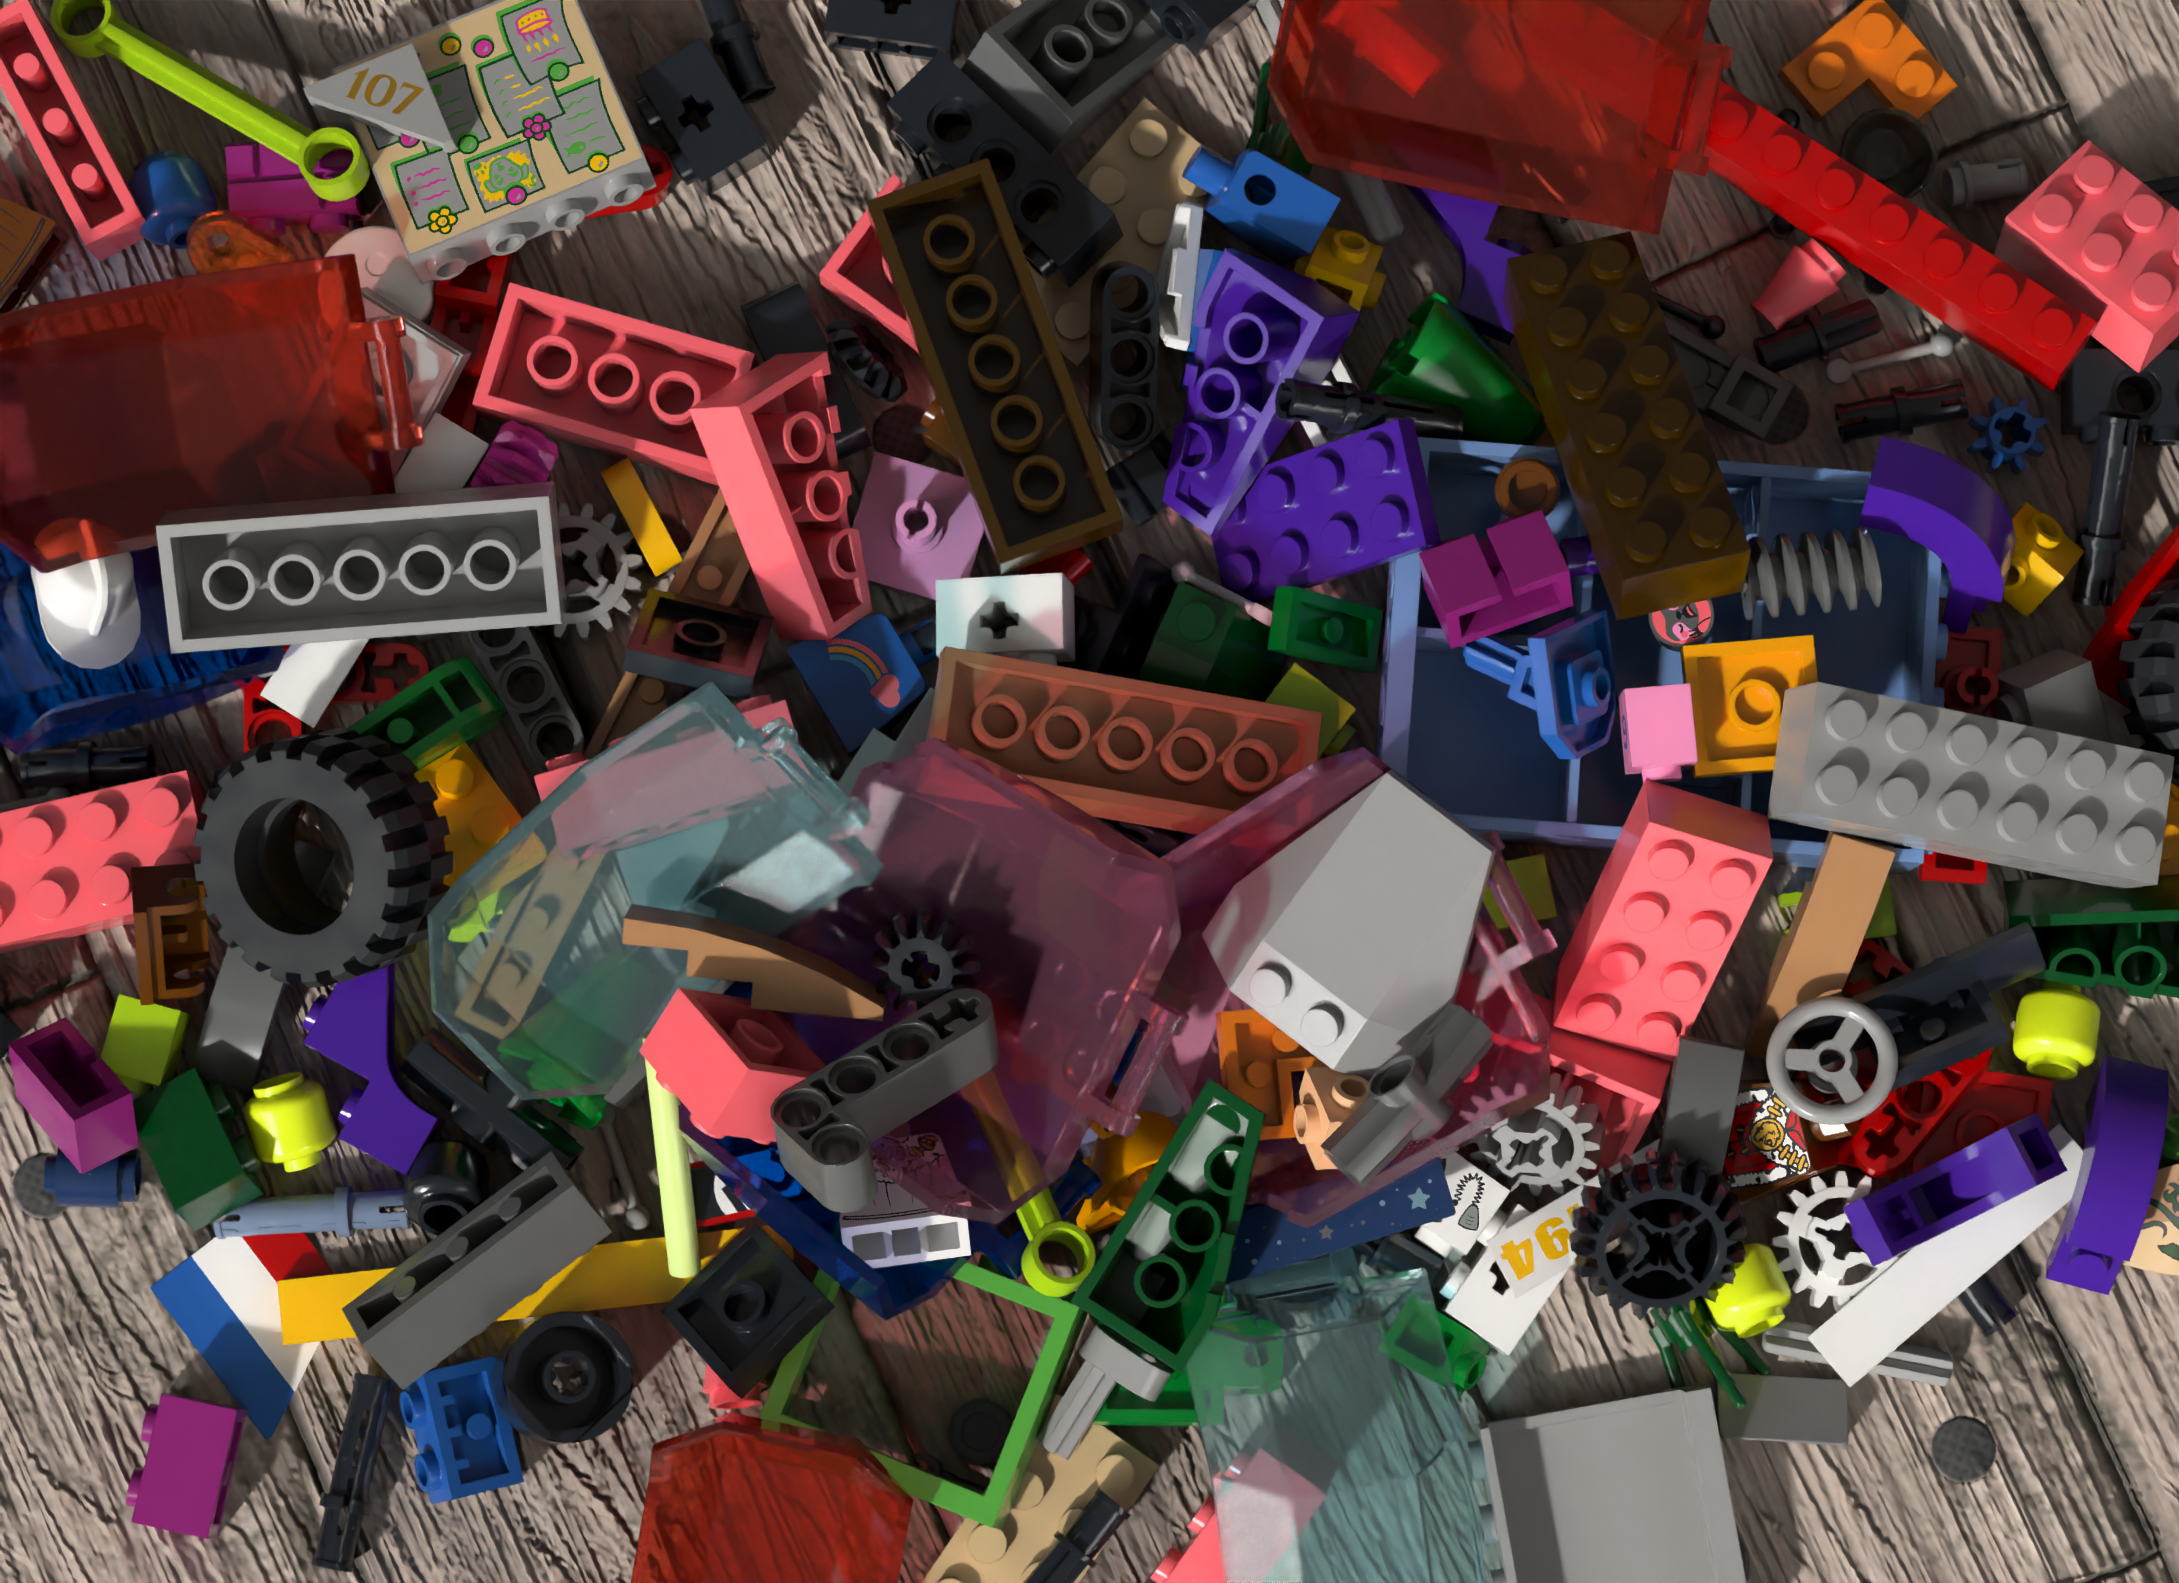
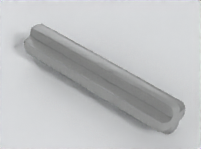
[1762,1320,1953,1386]

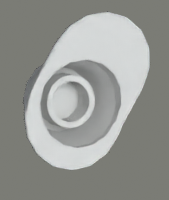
[30,522,141,669]

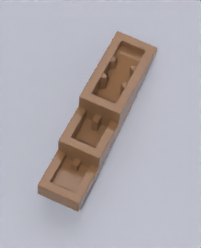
[1743,831,1896,1071]
[622,904,888,1021]

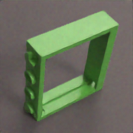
[754,1217,1088,1530]

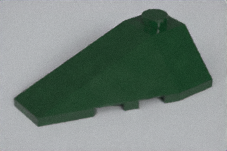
[1076,581,1288,832]
[1070,1079,1266,1373]

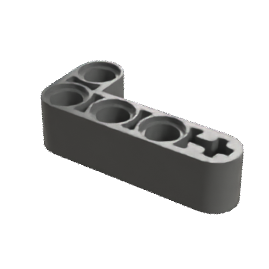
[770,988,1000,1213]

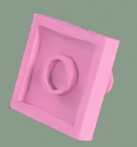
[852,451,985,603]

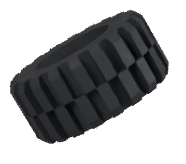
[194,728,453,988]

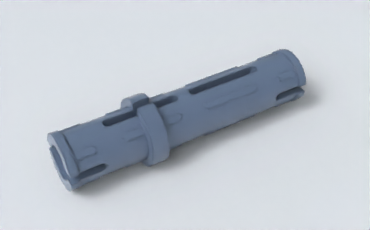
[213,1186,412,1239]

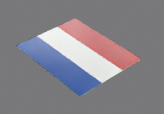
[150,1193,335,1440]

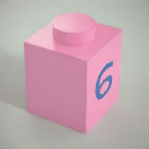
[1618,683,1698,783]

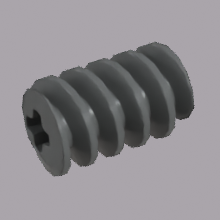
[1741,526,1882,620]

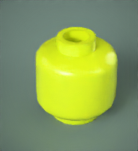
[2013,981,2101,1080]
[243,1072,337,1172]
[1702,1240,1792,1338]

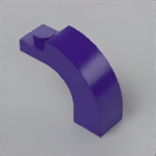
[1859,436,2015,635]
[2046,1055,2169,1295]
[1843,1113,2068,1267]

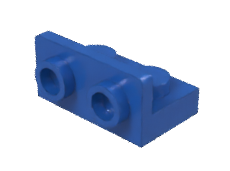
[400,1355,524,1504]

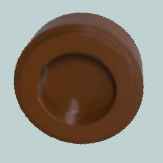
[1494,457,1560,517]

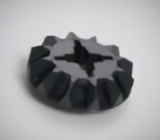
[826,316,908,402]

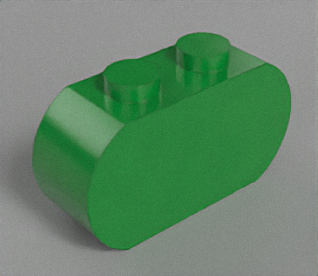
[347,656,506,772]

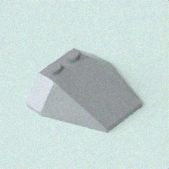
[1202,770,1496,1081]

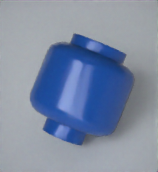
[128,151,218,249]

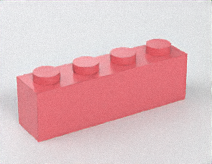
[0,0,146,262]

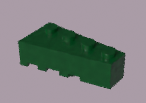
[2003,874,2179,999]

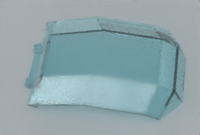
[427,682,884,1100]
[1186,1247,1486,1583]

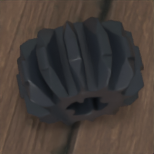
[869,905,983,1012]

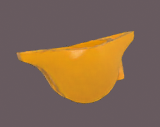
[1076,1110,1179,1235]

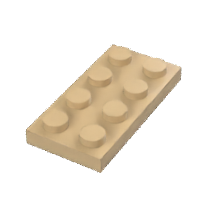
[1019,98,1210,371]
[921,1393,1160,1583]

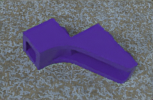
[1385,123,1533,345]
[302,963,445,1175]

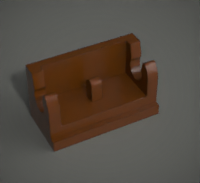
[131,863,210,1005]

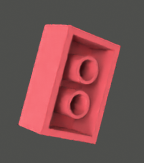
[1994,140,2179,373]

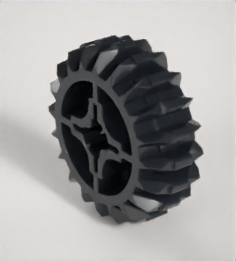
[1569,1147,1748,1322]

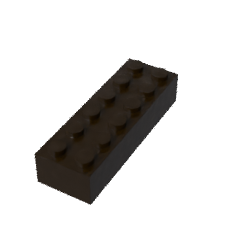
[866,158,1123,576]
[1502,231,1751,621]

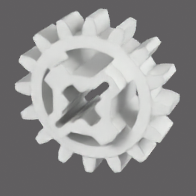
[1769,1171,1900,1312]

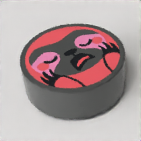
[1649,599,1715,652]

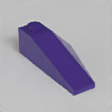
[1162,248,1361,536]

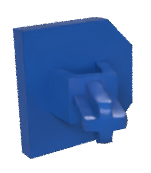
[1463,609,1618,759]

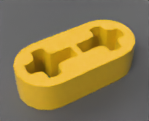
[600,458,682,577]

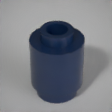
[44,1148,142,1208]

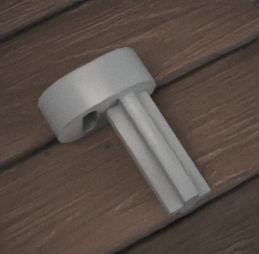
[1036,1323,1173,1460]

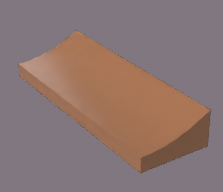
[917,646,1322,849]

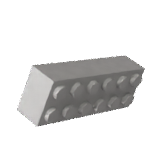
[156,481,567,654]
[1767,682,2175,889]

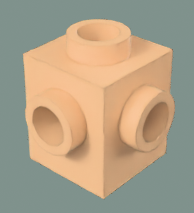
[1293,1067,1370,1170]

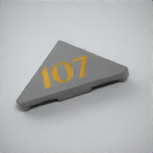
[303,43,457,153]

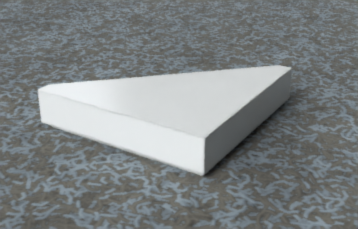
[1154,200,1203,351]

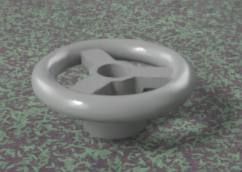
[1766,996,1898,1125]

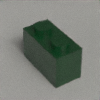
[133,1067,264,1231]

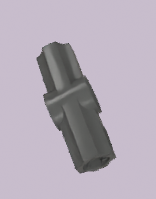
[1320,1004,1494,1189]

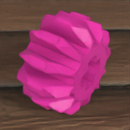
[466,420,559,488]

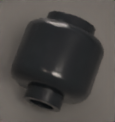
[403,1139,490,1235]

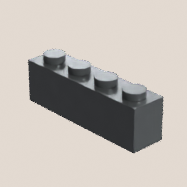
[342,1151,612,1390]

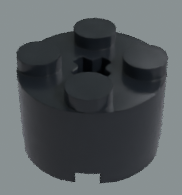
[491,1312,633,1445]

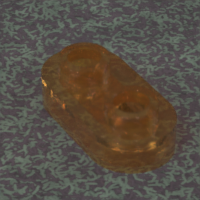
[186,211,306,311]

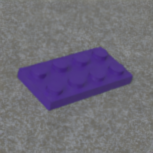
[1211,418,1442,604]

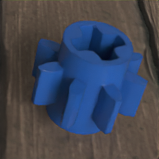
[1967,396,2047,475]

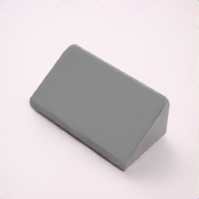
[1715,1373,1849,1446]

